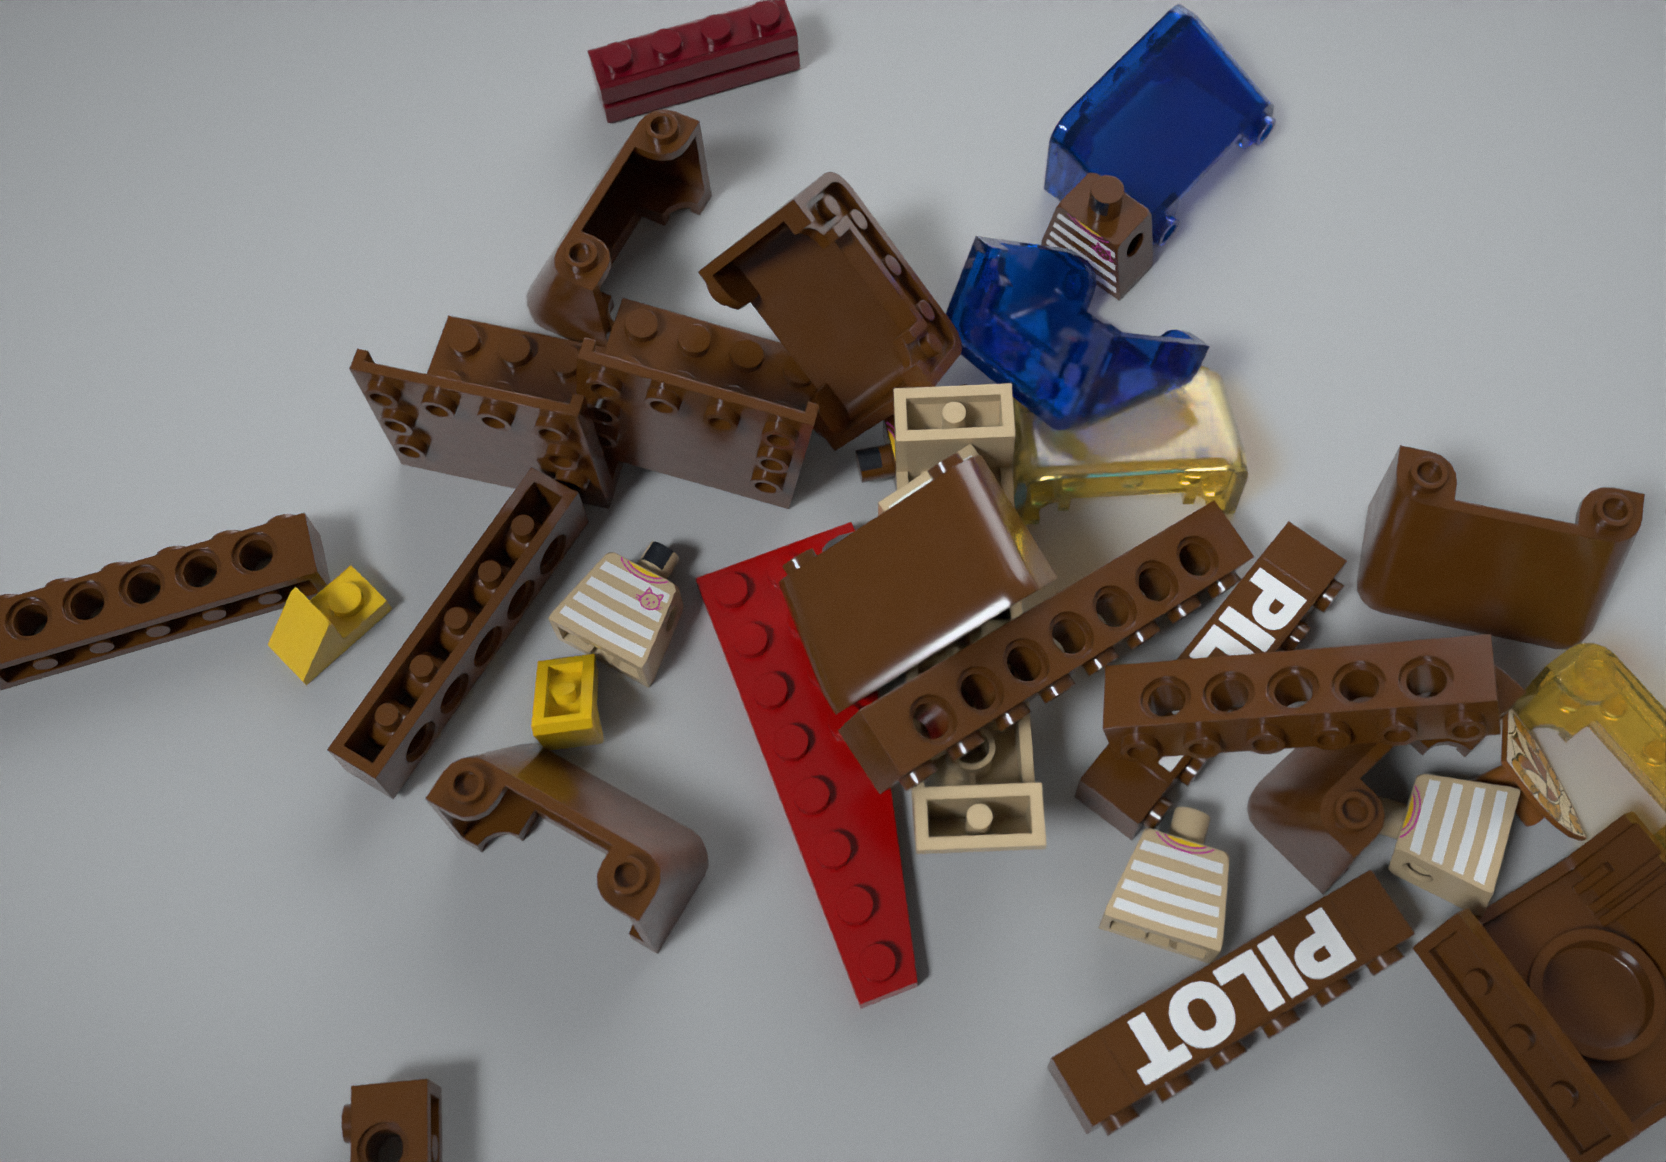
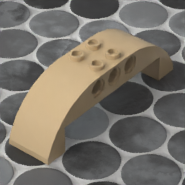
[894,383,1046,854]

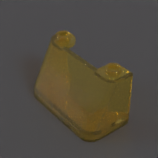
[1012,366,1248,525]
[1512,643,1666,850]

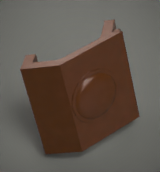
[1412,811,1666,1162]

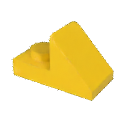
[267,565,392,686]
[531,654,604,750]

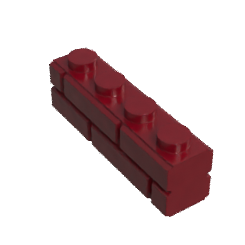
[587,0,800,123]

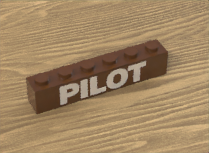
[1074,521,1347,840]
[1047,869,1415,1136]

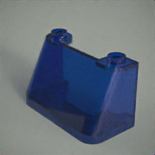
[1044,4,1276,247]
[946,236,1210,432]

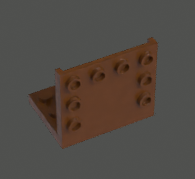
[576,297,820,509]
[349,315,624,509]

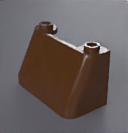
[526,109,712,347]
[698,171,962,451]
[1357,445,1645,650]
[778,453,1058,715]
[1247,665,1527,895]
[425,743,709,954]

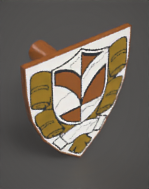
[1469,708,1587,841]

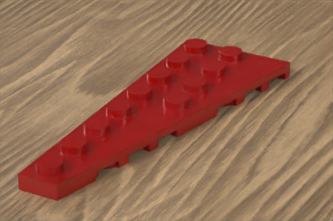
[695,522,918,1009]

